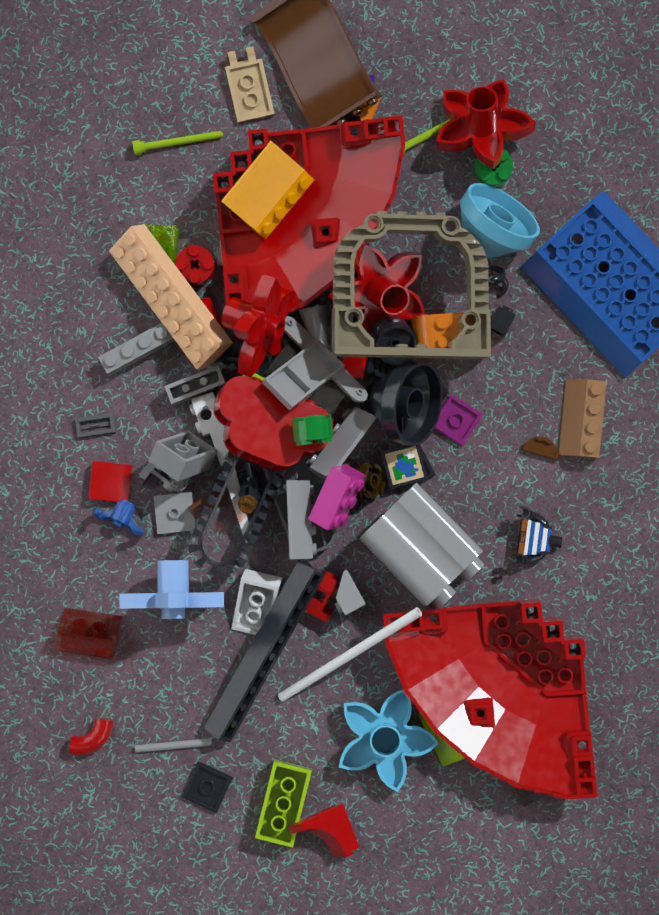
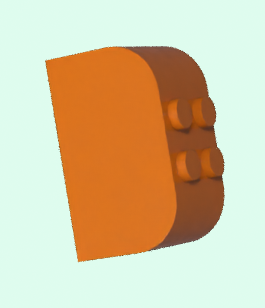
[410,312,473,360]

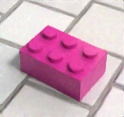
[308,464,366,530]

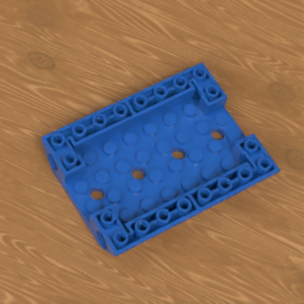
[520,191,659,378]

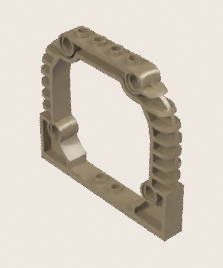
[332,211,491,360]

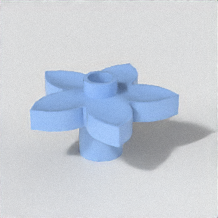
[120,560,224,619]

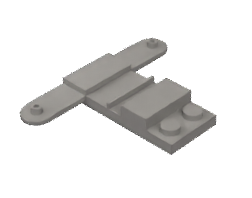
[262,316,368,410]

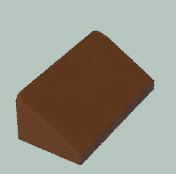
[188,491,227,519]

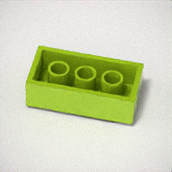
[255,759,312,848]

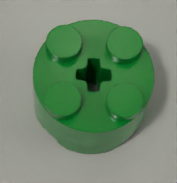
[473,150,513,188]
[292,414,333,445]

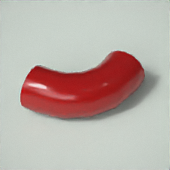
[69,718,114,755]

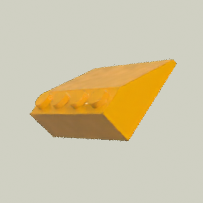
[221,141,314,239]

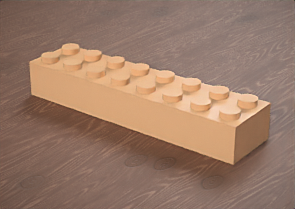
[109,224,233,370]

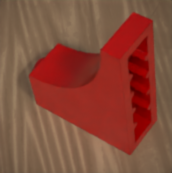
[288,803,360,858]

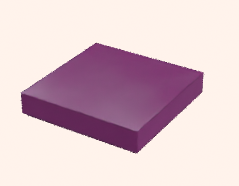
[435,394,483,447]

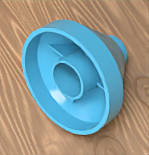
[460,183,540,258]

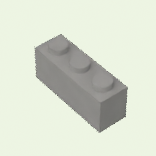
[164,366,226,406]

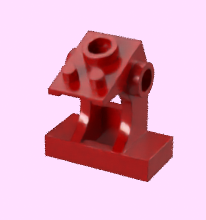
[305,570,339,622]

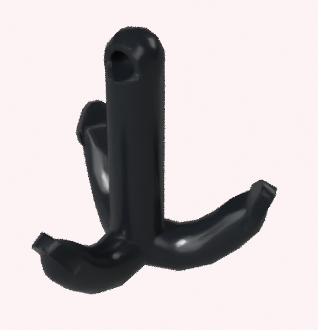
[488,266,509,298]

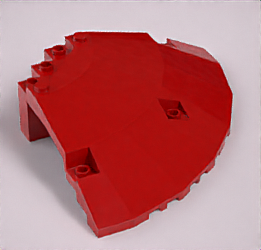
[213,115,405,313]
[383,599,598,799]

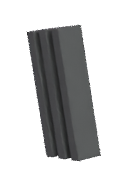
[75,413,116,438]

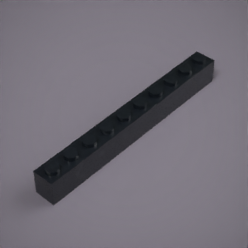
[204,560,326,743]

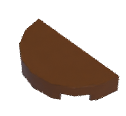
[521,436,559,461]

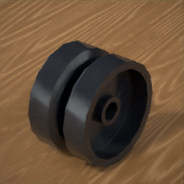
[370,316,417,365]

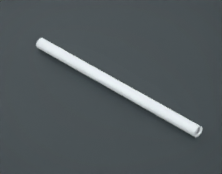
[278,607,422,702]

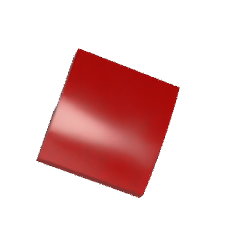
[89,461,132,502]

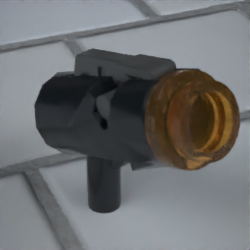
[238,461,263,513]

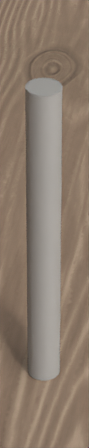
[135,738,213,753]

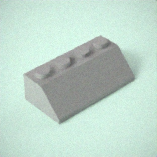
[308,406,376,481]
[286,480,317,560]

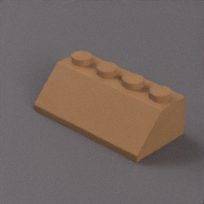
[559,379,607,459]

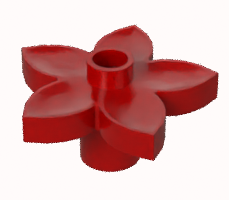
[436,79,536,169]
[328,243,425,335]
[222,274,296,377]

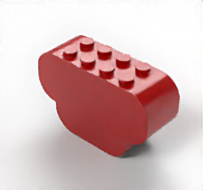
[213,376,333,471]

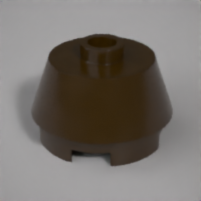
[354,462,385,501]

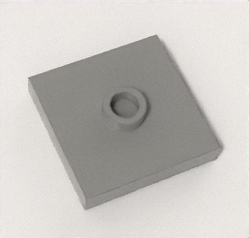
[154,492,196,535]

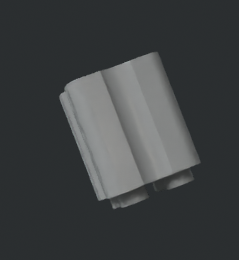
[359,483,484,608]

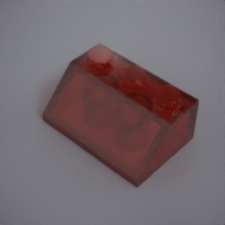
[56,608,122,660]

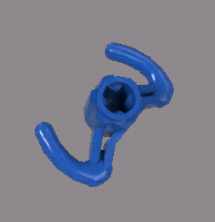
[92,499,145,537]

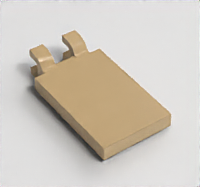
[225,47,275,123]

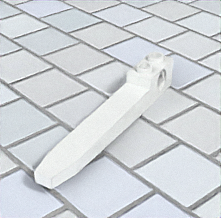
[189,392,252,543]

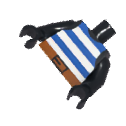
[512,506,562,566]

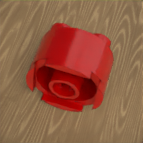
[175,245,215,287]

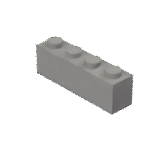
[98,323,175,376]

